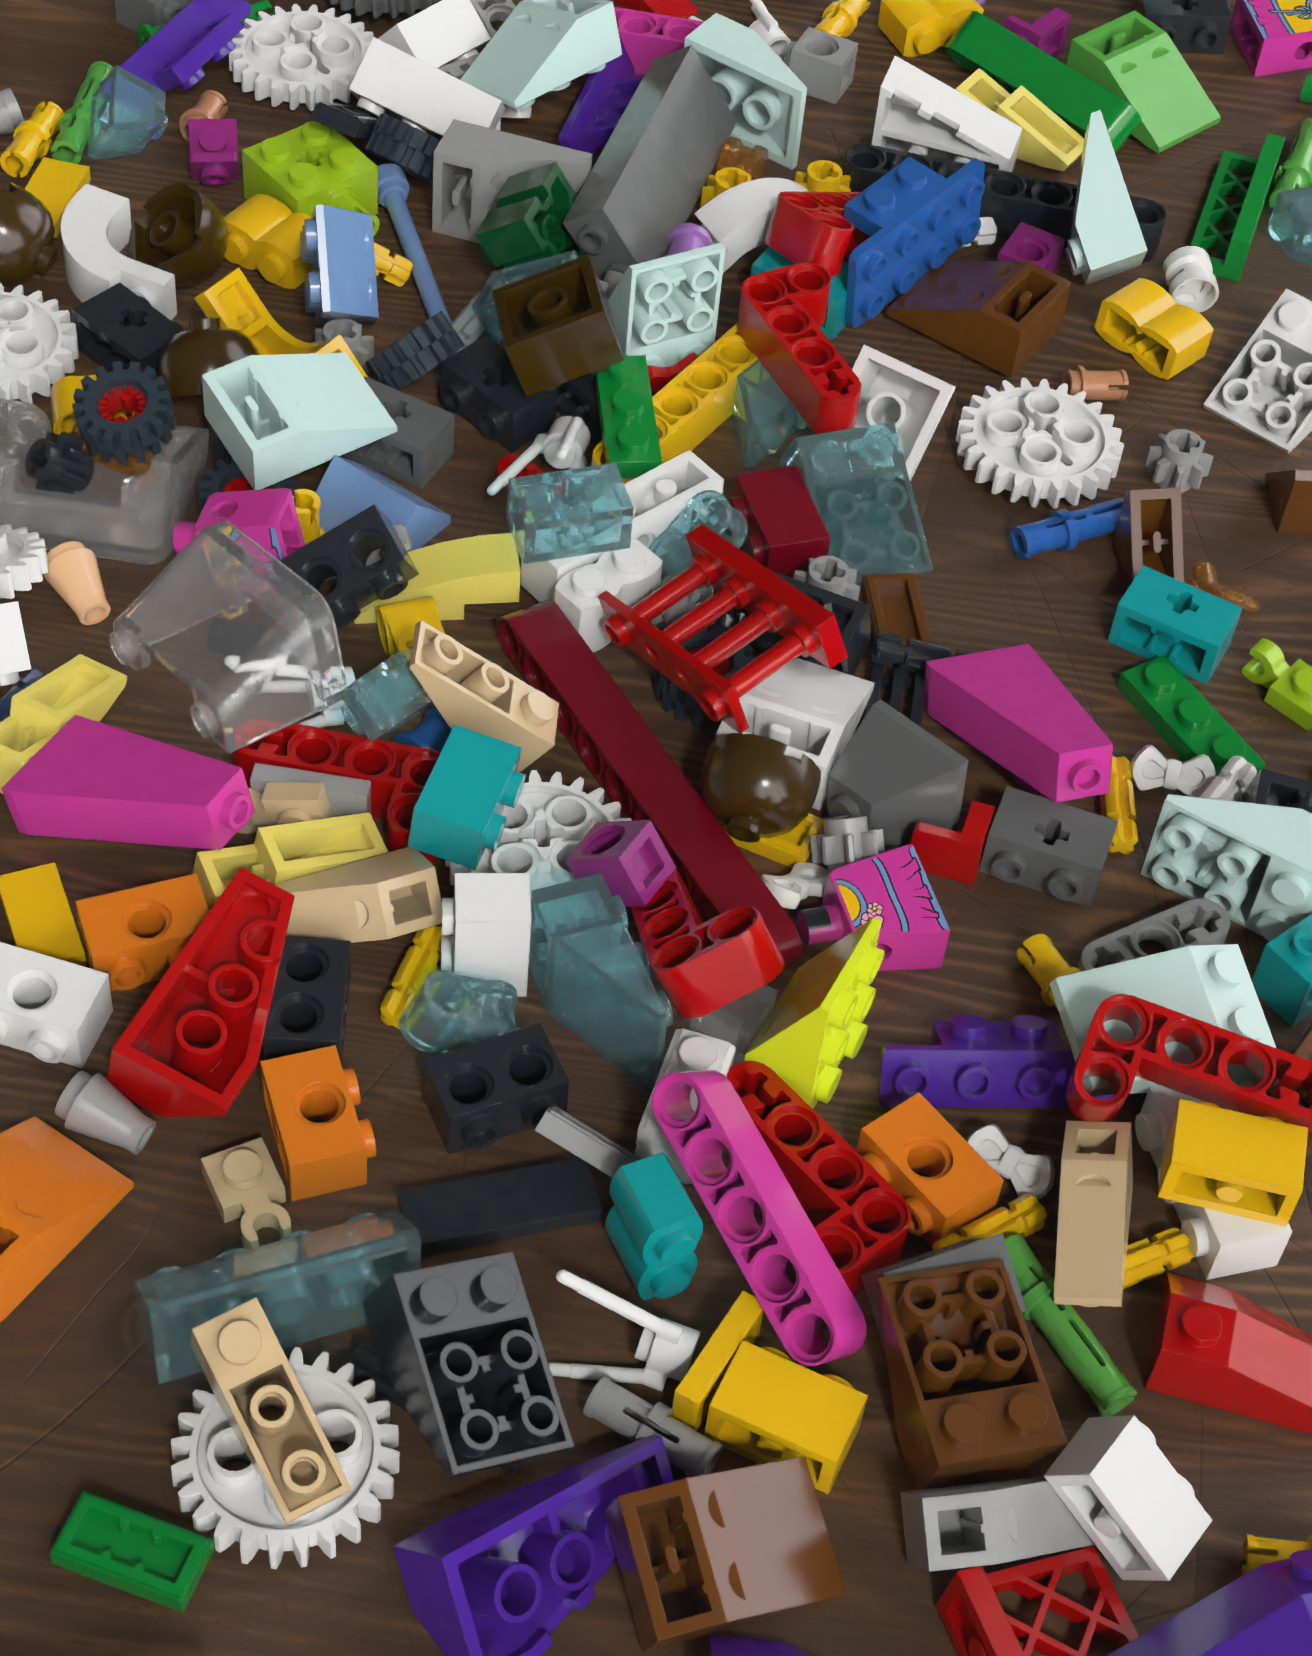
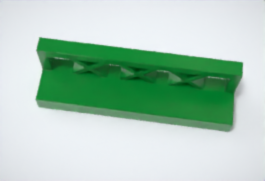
[1190,133,1285,282]

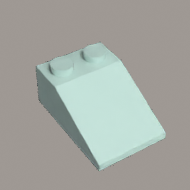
[684,13,807,170]
[1065,110,1148,285]
[1049,944,1276,1096]

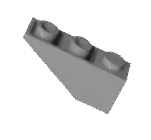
[900,1476,1095,1572]

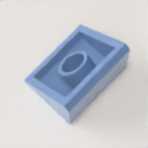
[315,455,451,568]

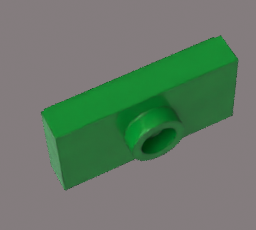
[50,1491,214,1613]

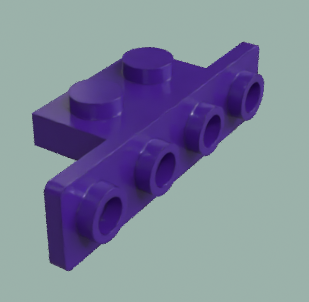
[100,0,252,121]
[559,36,645,159]
[878,1015,1124,1108]

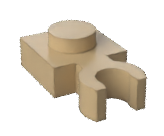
[237,782,335,834]
[201,1137,292,1256]

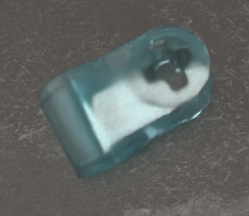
[648,490,748,588]
[399,971,520,1053]

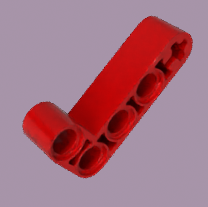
[764,191,871,277]
[737,262,862,440]
[230,717,441,864]
[630,869,785,1019]
[1066,994,1312,1132]
[726,1061,912,1296]

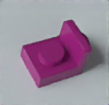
[1003,7,1071,58]
[188,119,239,186]

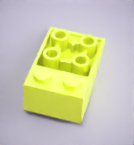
[744,918,885,1109]

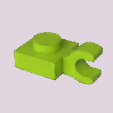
[1241,638,1312,731]

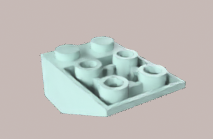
[460,0,623,109]
[608,242,726,367]
[202,352,397,490]
[1141,794,1312,941]

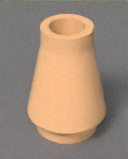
[44,541,111,625]

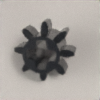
[25,431,94,499]

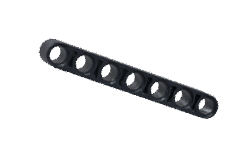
[842,144,1167,263]

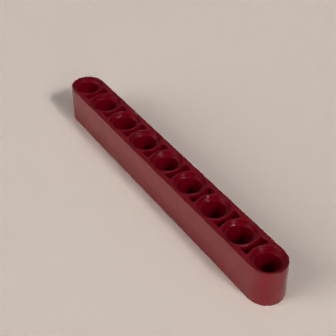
[497,600,802,966]

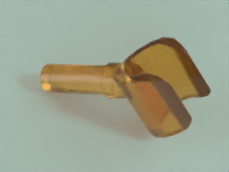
[1186,562,1261,614]

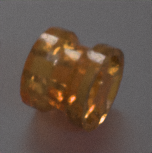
[716,136,768,181]

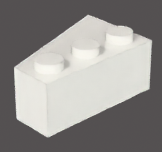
[349,37,505,141]
[872,56,1022,172]

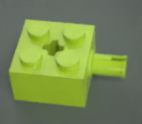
[242,121,380,237]

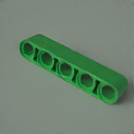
[944,11,1142,154]

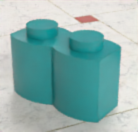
[605,1152,703,1301]

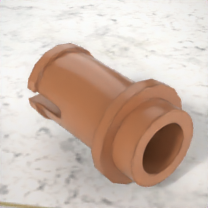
[179,90,228,142]
[1061,365,1129,402]

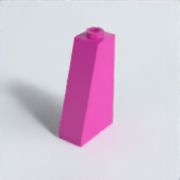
[924,644,1113,803]
[1,715,256,850]

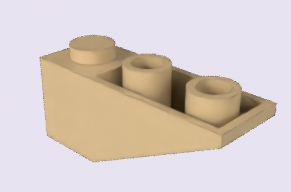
[409,620,559,772]
[274,847,442,943]
[1054,1121,1133,1307]
[190,1297,352,1525]

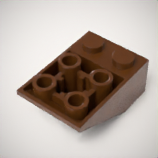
[886,261,1072,378]
[876,1259,1068,1490]
[605,1457,847,1653]

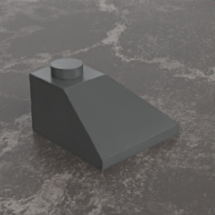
[825,699,969,845]

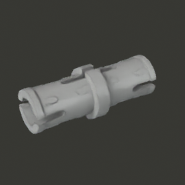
[583,1376,723,1477]

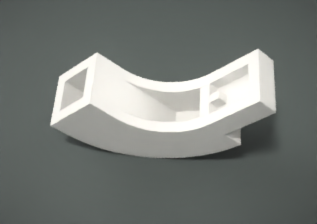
[695,178,809,273]
[61,183,177,320]

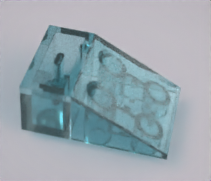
[780,422,933,585]
[528,873,673,1092]

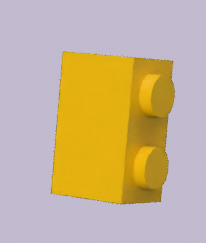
[1158,1099,1308,1227]
[704,1340,868,1495]

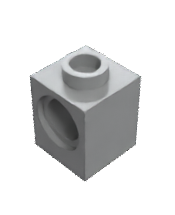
[784,27,858,104]

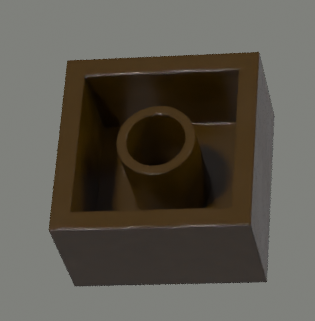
[492,254,624,397]

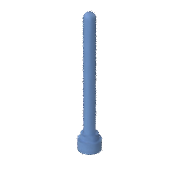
[378,163,451,323]

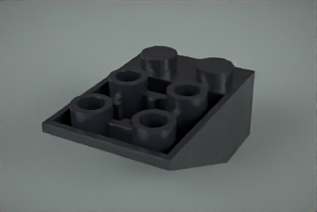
[362,1251,574,1478]

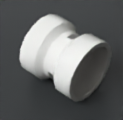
[1163,246,1219,313]

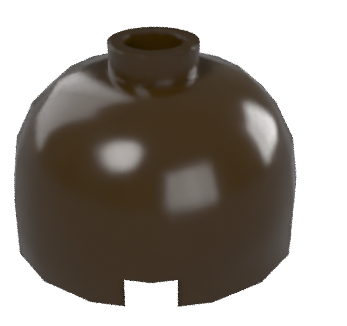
[0,182,58,287]
[128,183,229,288]
[157,317,259,397]
[701,733,821,843]

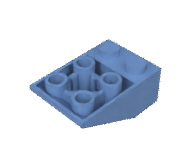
[300,205,379,325]

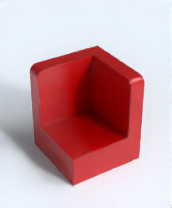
[911,801,995,886]

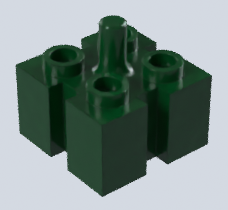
[475,162,584,285]

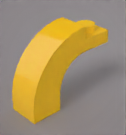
[194,267,369,378]

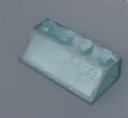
[134,1209,421,1384]

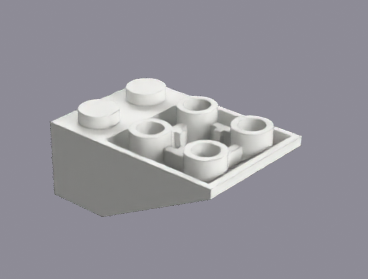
[1203,288,1312,454]
[716,658,875,810]

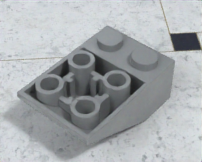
[432,119,592,243]

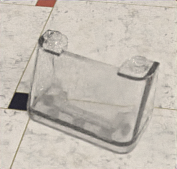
[0,399,209,565]
[109,520,349,754]

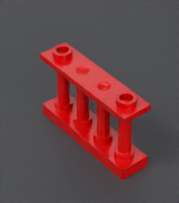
[598,524,848,733]

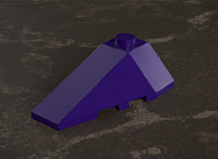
[393,1435,674,1656]
[1107,1550,1312,1656]

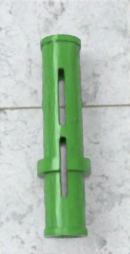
[51,61,115,164]
[1269,118,1312,215]
[1004,1234,1137,1417]

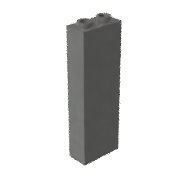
[563,45,737,281]

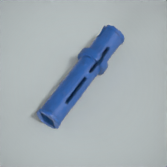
[1009,497,1125,560]

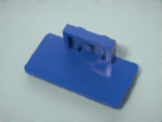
[844,156,985,328]

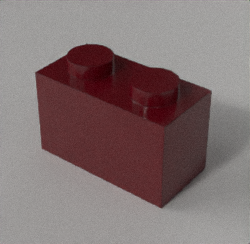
[727,465,831,578]

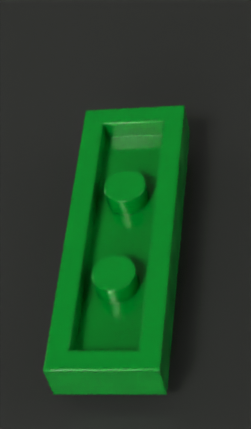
[593,355,662,478]
[1117,655,1266,778]

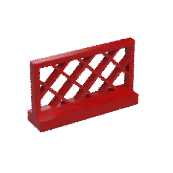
[935,1546,1139,1656]

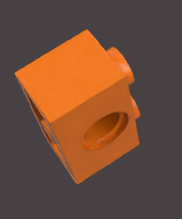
[76,873,209,991]
[260,1045,376,1202]
[856,1092,1004,1248]

